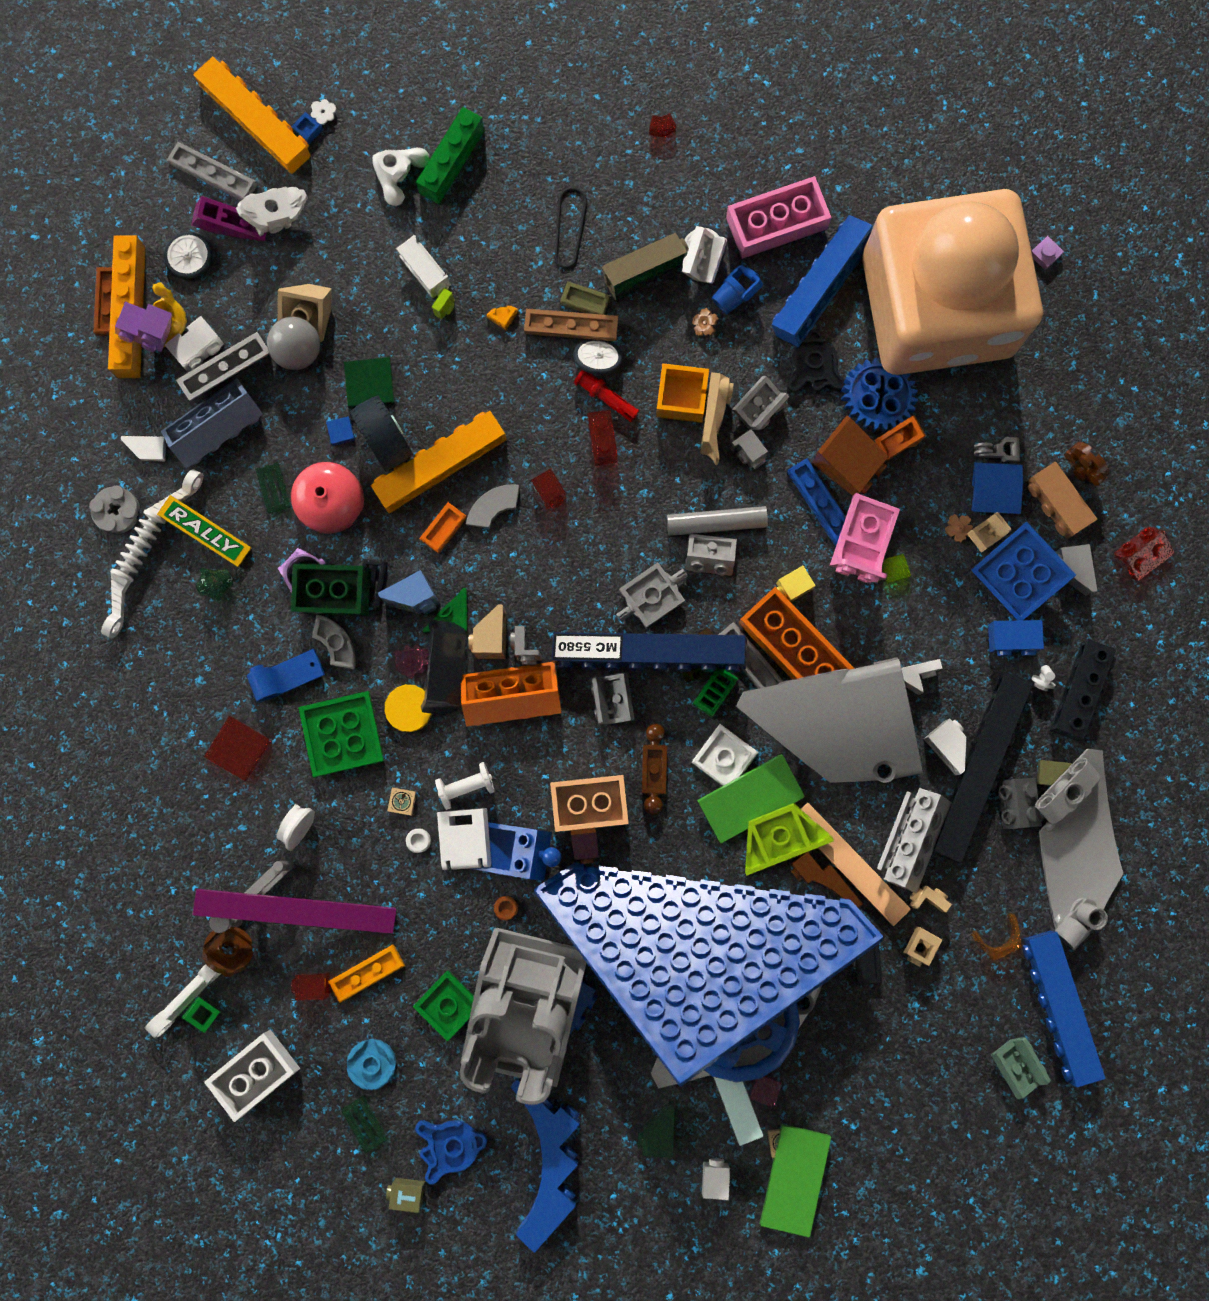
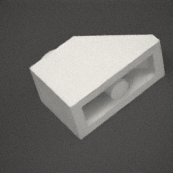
[924,719,966,775]

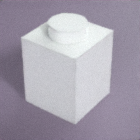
[702,1158,730,1200]

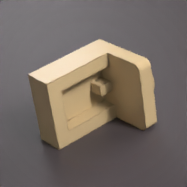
[967,512,1011,553]
[909,886,952,912]

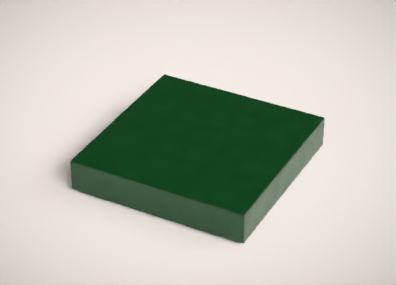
[344,357,395,409]

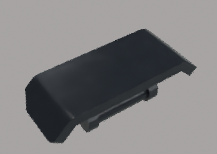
[421,620,466,715]

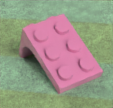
[830,493,900,584]

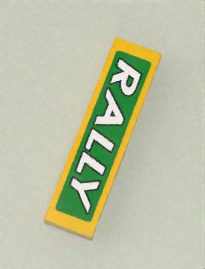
[157,495,252,568]

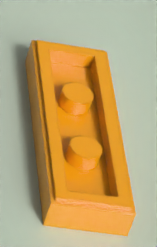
[328,944,405,1003]

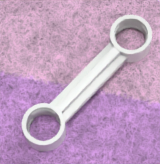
[145,964,221,1039]

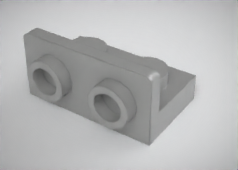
[685,534,737,575]

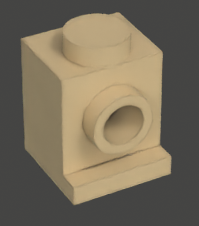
[903,926,943,967]

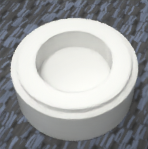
[406,829,431,853]

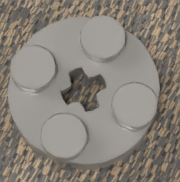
[89,486,140,534]

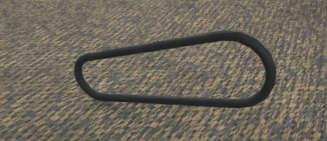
[554,187,587,269]

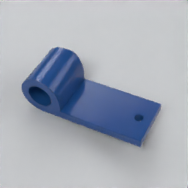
[247,649,325,703]

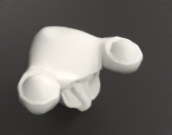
[372,147,429,206]

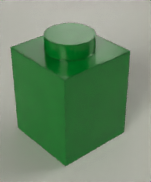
[181,997,220,1033]

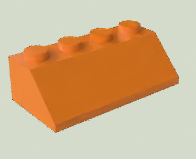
[461,662,561,727]

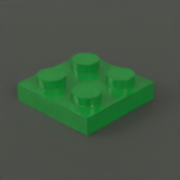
[413,970,474,1042]

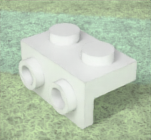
[682,226,727,284]

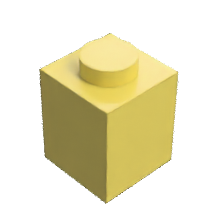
[776,566,816,602]

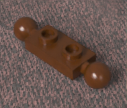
[642,724,667,815]

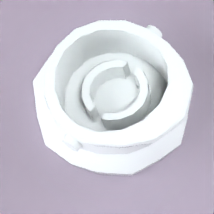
[277,804,315,851]

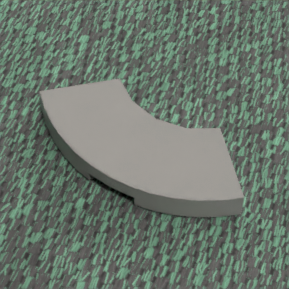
[466,484,520,529]
[312,615,356,670]

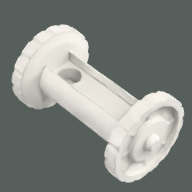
[435,762,495,810]

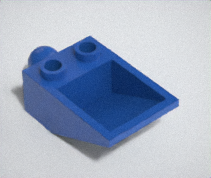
[470,822,561,881]

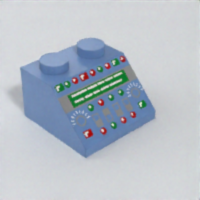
[378,570,440,615]

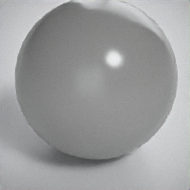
[267,317,320,370]

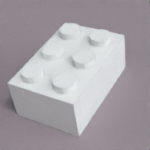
[204,1030,300,1122]

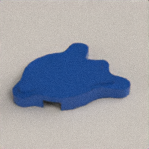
[415,1120,487,1185]

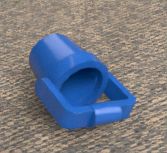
[712,265,763,315]

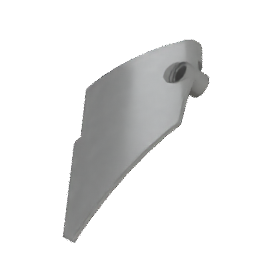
[736,658,923,783]

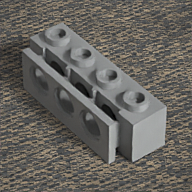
[877,788,952,893]

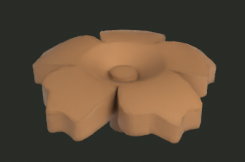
[692,308,719,337]
[945,514,973,543]

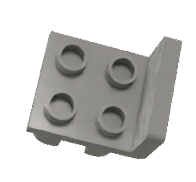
[460,928,587,1105]

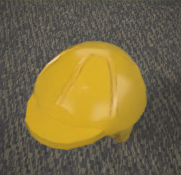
[152,282,187,347]

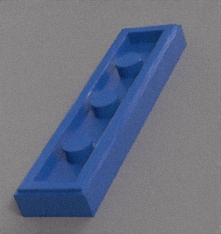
[787,458,846,547]

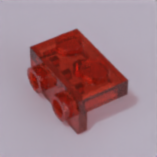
[1114,526,1175,581]

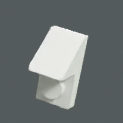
[902,659,942,695]

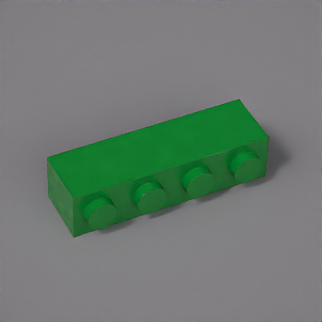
[416,107,485,205]

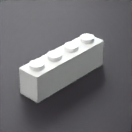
[176,332,269,401]

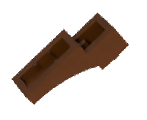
[790,852,862,908]

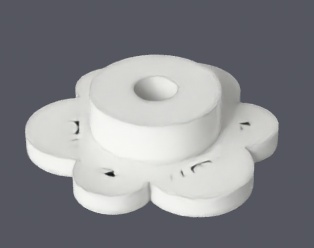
[311,99,336,125]

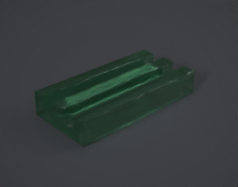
[255,462,292,514]
[341,1095,388,1153]

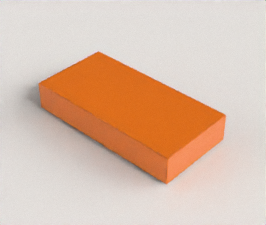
[419,502,467,554]

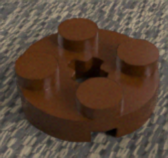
[1064,442,1110,486]
[202,926,253,977]

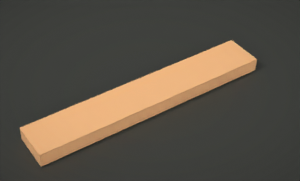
[801,803,911,926]

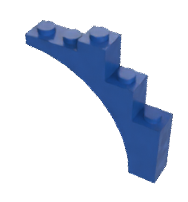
[511,1078,580,1253]

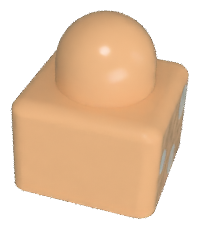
[862,189,1043,375]

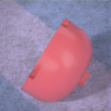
[291,462,364,534]

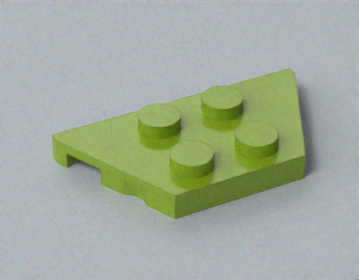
[745,803,834,876]

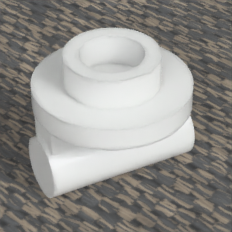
[1031,665,1056,691]

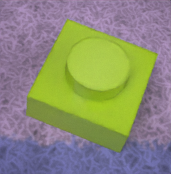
[432,288,455,319]

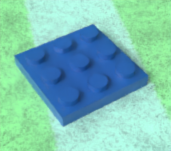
[971,522,1077,621]

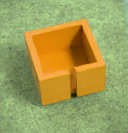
[656,363,709,423]

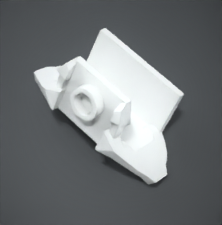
[236,187,308,236]

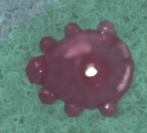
[394,644,429,679]

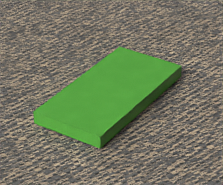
[697,754,805,843]
[760,1124,831,1237]

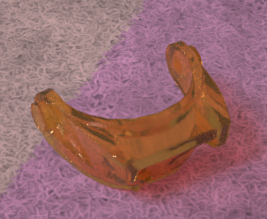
[971,913,1022,961]

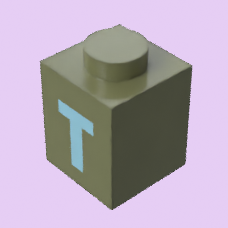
[386,1178,425,1213]

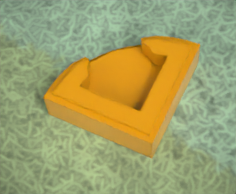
[486,306,519,330]

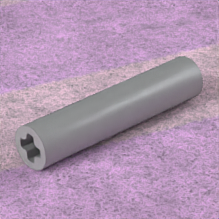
[667,506,768,536]

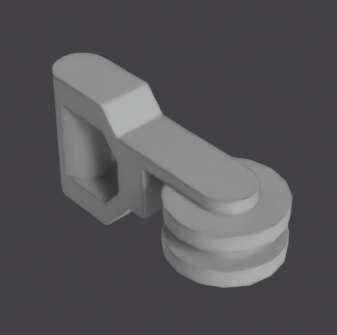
[974,437,1020,463]

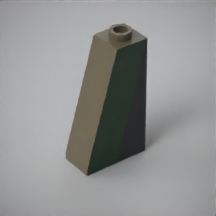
[602,233,689,302]

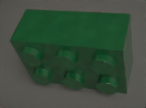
[291,564,371,616]

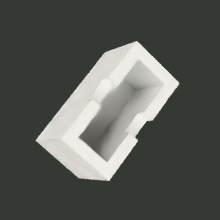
[165,316,224,373]

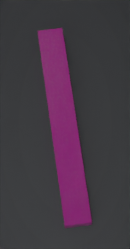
[192,889,396,933]

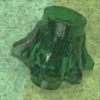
[195,568,233,602]

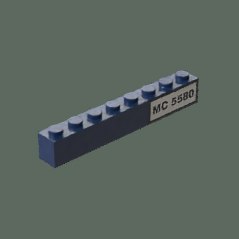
[551,632,747,673]

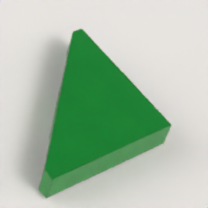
[423,588,468,633]

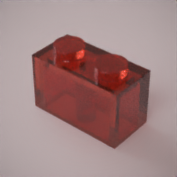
[587,410,618,466]

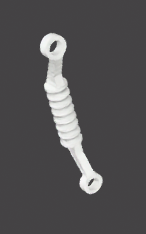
[101,469,203,639]

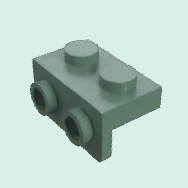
[991,1037,1051,1099]

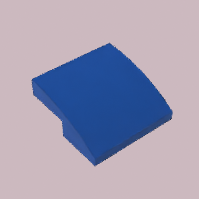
[971,462,1023,514]

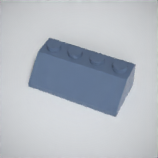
[161,378,263,468]

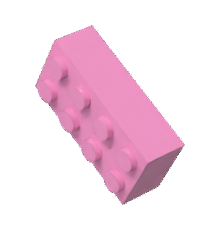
[726,176,831,259]

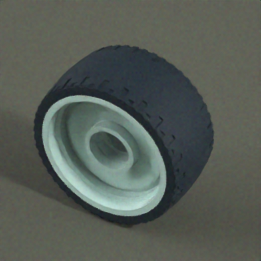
[350,396,413,471]

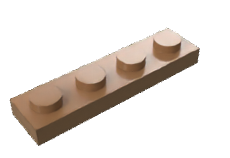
[524,309,618,341]

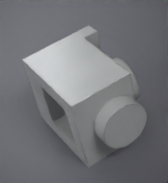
[730,429,768,469]

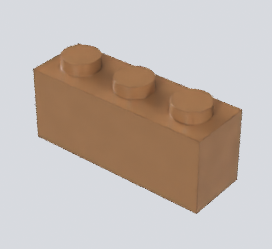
[1026,461,1097,539]

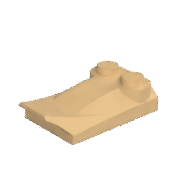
[700,372,734,465]

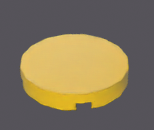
[384,684,432,732]

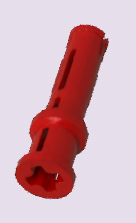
[573,370,640,422]

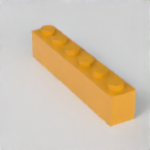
[193,56,311,175]
[108,235,146,378]
[370,411,507,514]

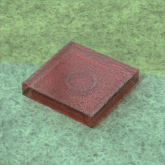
[204,716,271,781]

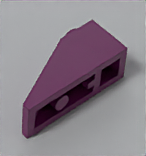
[191,196,267,242]

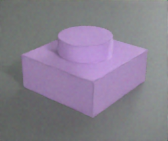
[1031,236,1064,270]

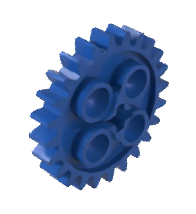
[841,358,918,433]

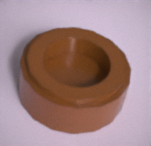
[494,896,518,920]

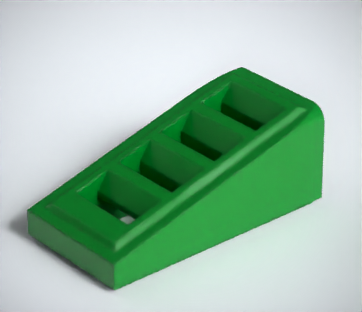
[692,669,739,718]

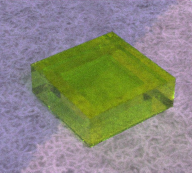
[882,554,911,584]

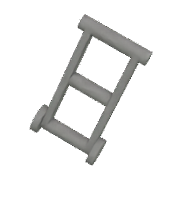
[209,861,294,933]

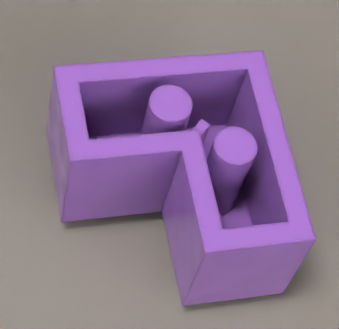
[115,301,172,352]

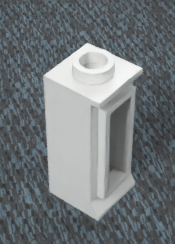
[396,235,451,299]

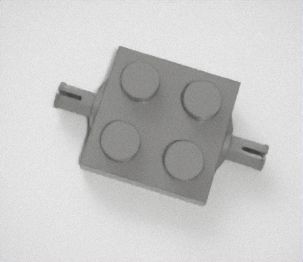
[616,562,688,629]

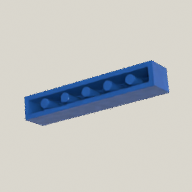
[771,215,873,347]
[1022,930,1106,1087]

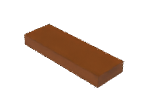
[93,267,112,336]

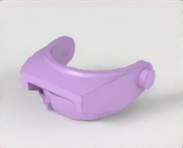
[278,548,326,593]

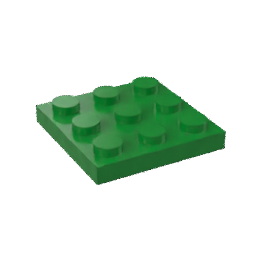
[298,691,385,778]

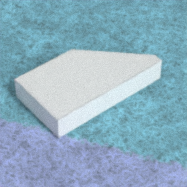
[121,436,166,461]

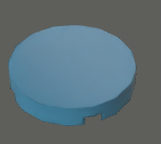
[347,1039,397,1090]

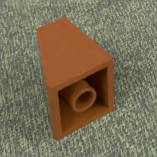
[812,416,888,496]

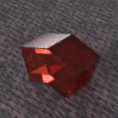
[649,113,676,137]

